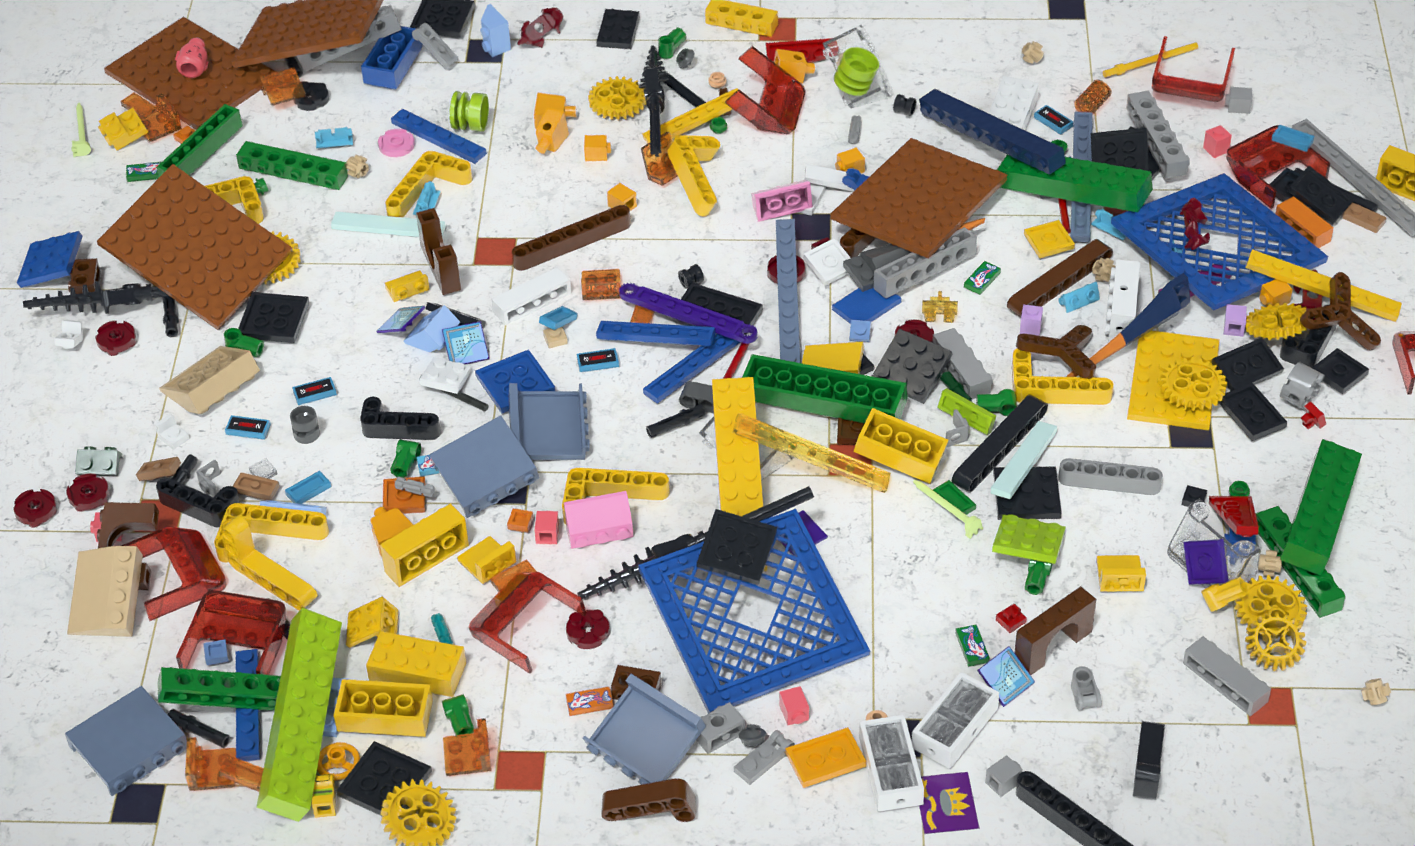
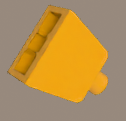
[771,49,815,87]
[534,93,576,129]
[536,107,569,153]
[370,507,413,556]

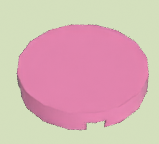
[378,129,415,157]

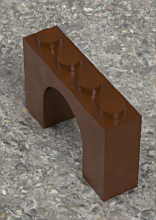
[416,208,461,295]
[97,502,159,590]
[1015,586,1097,675]

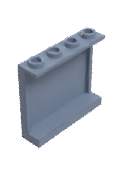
[508,383,590,460]
[429,415,539,518]
[583,674,706,785]
[65,685,189,796]

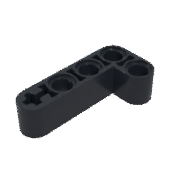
[1279,304,1338,368]
[360,396,441,440]
[156,478,240,527]
[1133,721,1165,800]

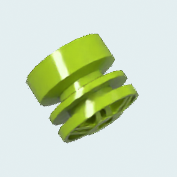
[834,47,879,96]
[449,91,489,132]

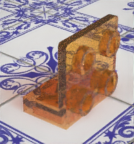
[260,67,305,106]
[140,93,182,142]
[641,132,678,186]
[581,269,621,300]
[443,718,491,776]
[185,737,237,791]

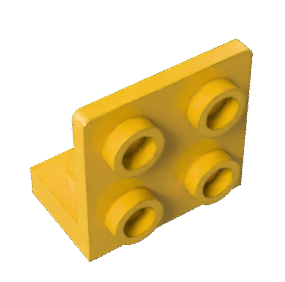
[457,536,516,584]
[1096,555,1146,592]
[346,596,398,648]

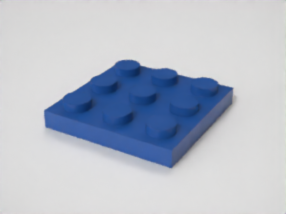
[17,231,83,288]
[475,349,556,414]

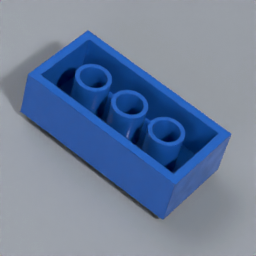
[361,26,423,90]

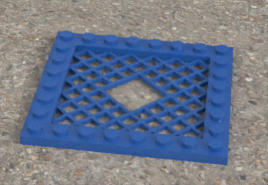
[1111,173,1329,310]
[638,509,870,714]

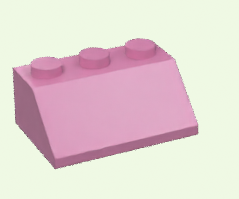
[751,180,813,222]
[564,491,633,549]

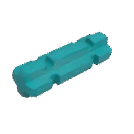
[431,613,453,644]

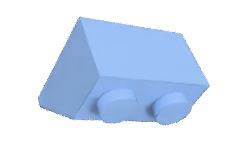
[480,4,511,57]
[404,305,460,353]

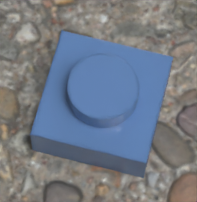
[849,320,871,342]
[203,639,229,665]

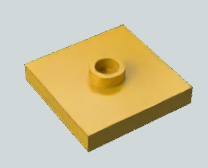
[1024,220,1075,258]

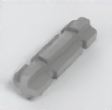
[848,115,861,144]
[395,477,435,497]

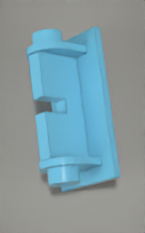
[315,127,353,148]
[413,181,441,215]
[1091,209,1126,240]
[1058,282,1100,313]

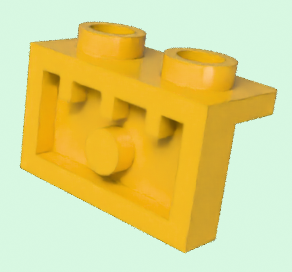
[385,270,430,302]

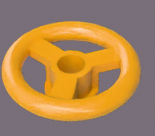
[317,742,360,781]

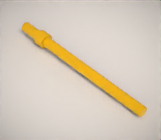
[1102,42,1198,77]

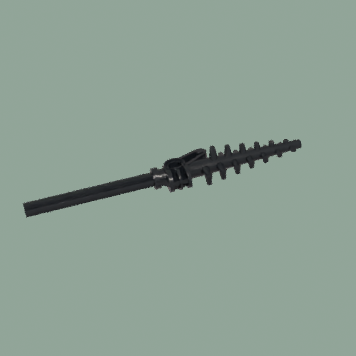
[638,46,669,157]
[23,281,169,314]
[577,486,814,600]

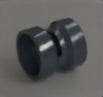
[893,94,917,116]
[678,264,704,289]

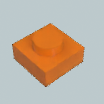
[173,125,195,144]
[507,508,533,533]

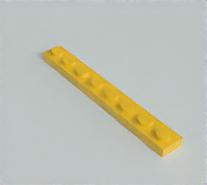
[1245,249,1402,322]

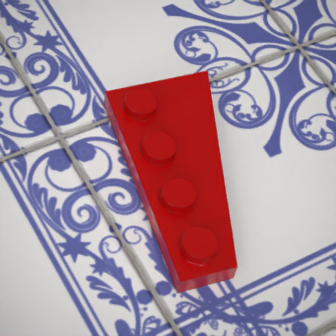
[765,38,838,74]
[1209,496,1259,537]

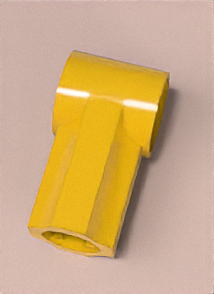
[1201,577,1248,612]

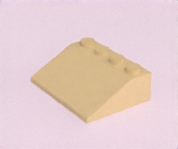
[159,346,260,414]
[67,546,143,637]

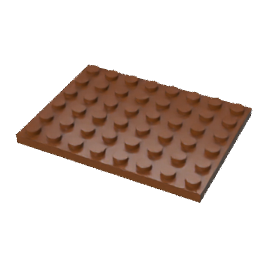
[231,0,384,68]
[104,16,279,130]
[830,138,1007,259]
[97,164,292,330]

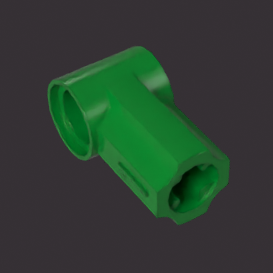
[658,27,686,59]
[224,328,264,357]
[976,389,1017,416]
[390,439,421,478]
[1024,559,1053,595]
[442,694,474,739]

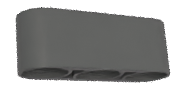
[679,381,714,414]

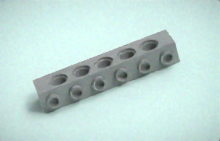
[297,4,402,72]
[1126,90,1190,178]
[874,227,977,298]

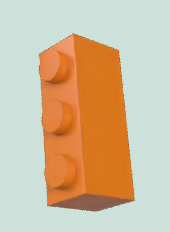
[1275,196,1334,248]

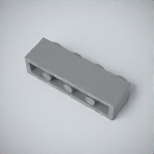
[933,328,993,400]
[1183,636,1271,717]

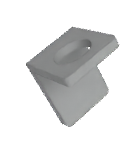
[946,409,969,447]
[196,460,220,497]

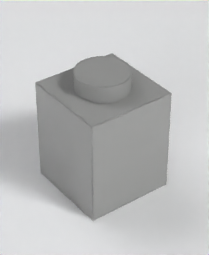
[1225,87,1252,114]
[985,755,1023,797]

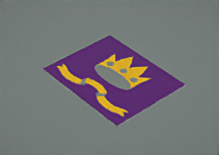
[919,772,980,834]

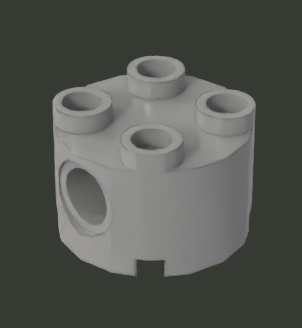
[1280,362,1325,410]

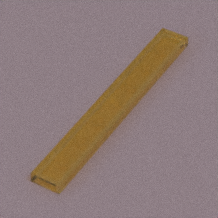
[732,413,891,493]

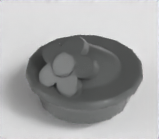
[676,48,694,68]
[739,724,767,746]

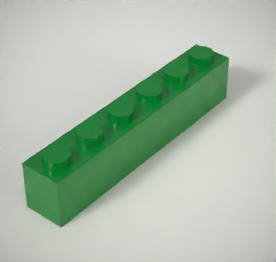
[156,104,243,177]

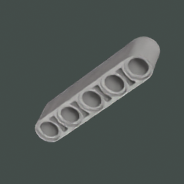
[1058,458,1163,495]

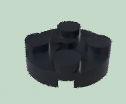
[293,81,329,111]

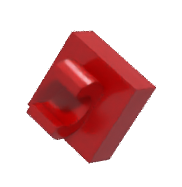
[1301,401,1326,429]
[996,603,1027,633]

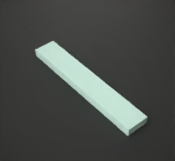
[331,212,446,237]
[991,421,1057,499]

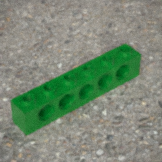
[236,141,348,190]
[1256,506,1346,618]
[158,667,281,710]

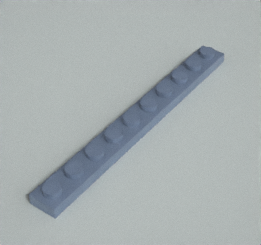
[1070,112,1093,242]
[776,219,800,363]

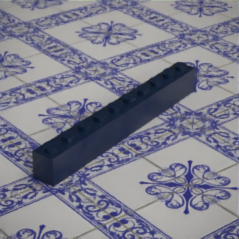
[919,89,1066,175]

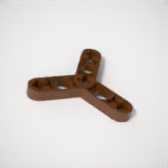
[1300,272,1381,350]
[1015,325,1096,379]

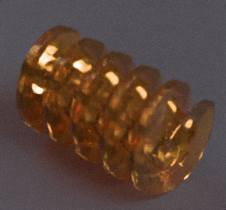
[1074,79,1112,114]

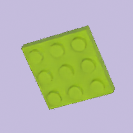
[992,515,1066,564]

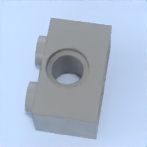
[696,702,745,754]

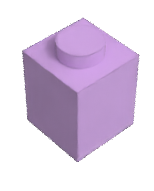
[1223,304,1247,337]
[1020,305,1043,336]

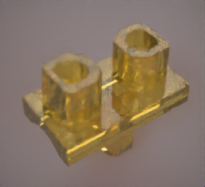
[922,291,958,323]

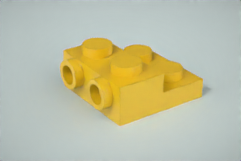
[98,107,148,151]

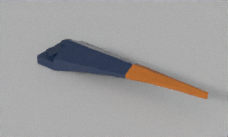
[1066,273,1191,377]

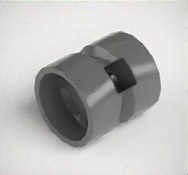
[290,406,320,444]

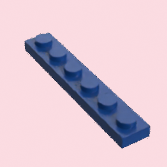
[391,108,487,164]
[596,321,716,346]
[643,334,740,404]
[235,649,260,763]

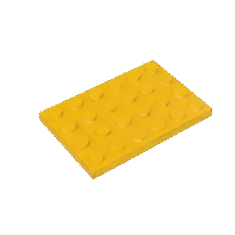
[1127,331,1220,430]

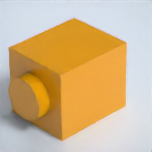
[584,135,611,161]
[835,147,865,173]
[607,183,637,211]
[1259,279,1293,307]

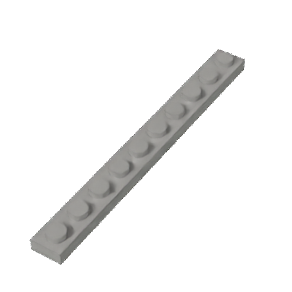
[1292,119,1415,237]

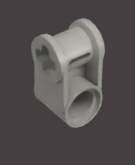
[1071,666,1102,711]

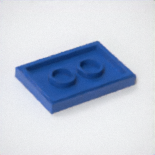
[832,288,901,324]

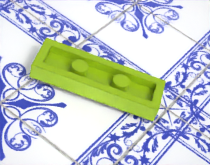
[937,388,996,435]

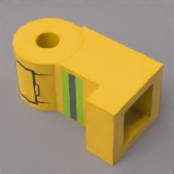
[312,774,336,818]

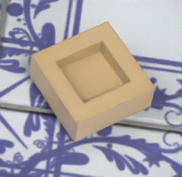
[543,327,568,349]

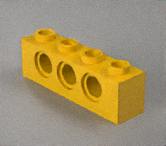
[705,0,778,37]

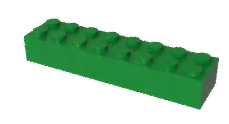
[997,155,1153,212]
[742,354,908,423]
[1280,439,1362,576]

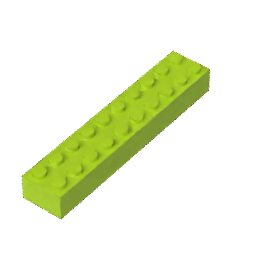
[256,607,342,822]

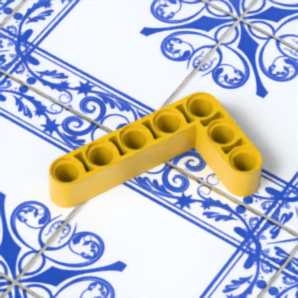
[667,135,720,217]
[385,151,472,218]
[205,176,264,224]
[1012,348,1114,405]
[562,468,670,524]
[214,503,329,563]
[221,516,318,611]

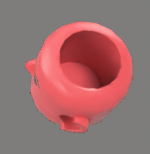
[175,38,208,78]

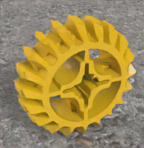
[1245,611,1306,672]

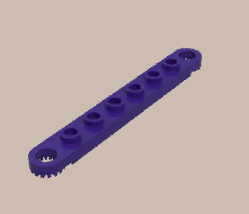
[619,282,758,343]

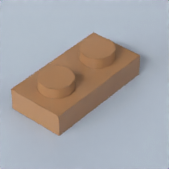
[1342,202,1387,233]
[136,456,181,481]
[233,472,280,500]

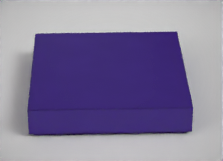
[1183,539,1229,585]

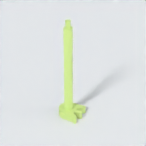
[71,103,91,157]
[913,479,983,539]

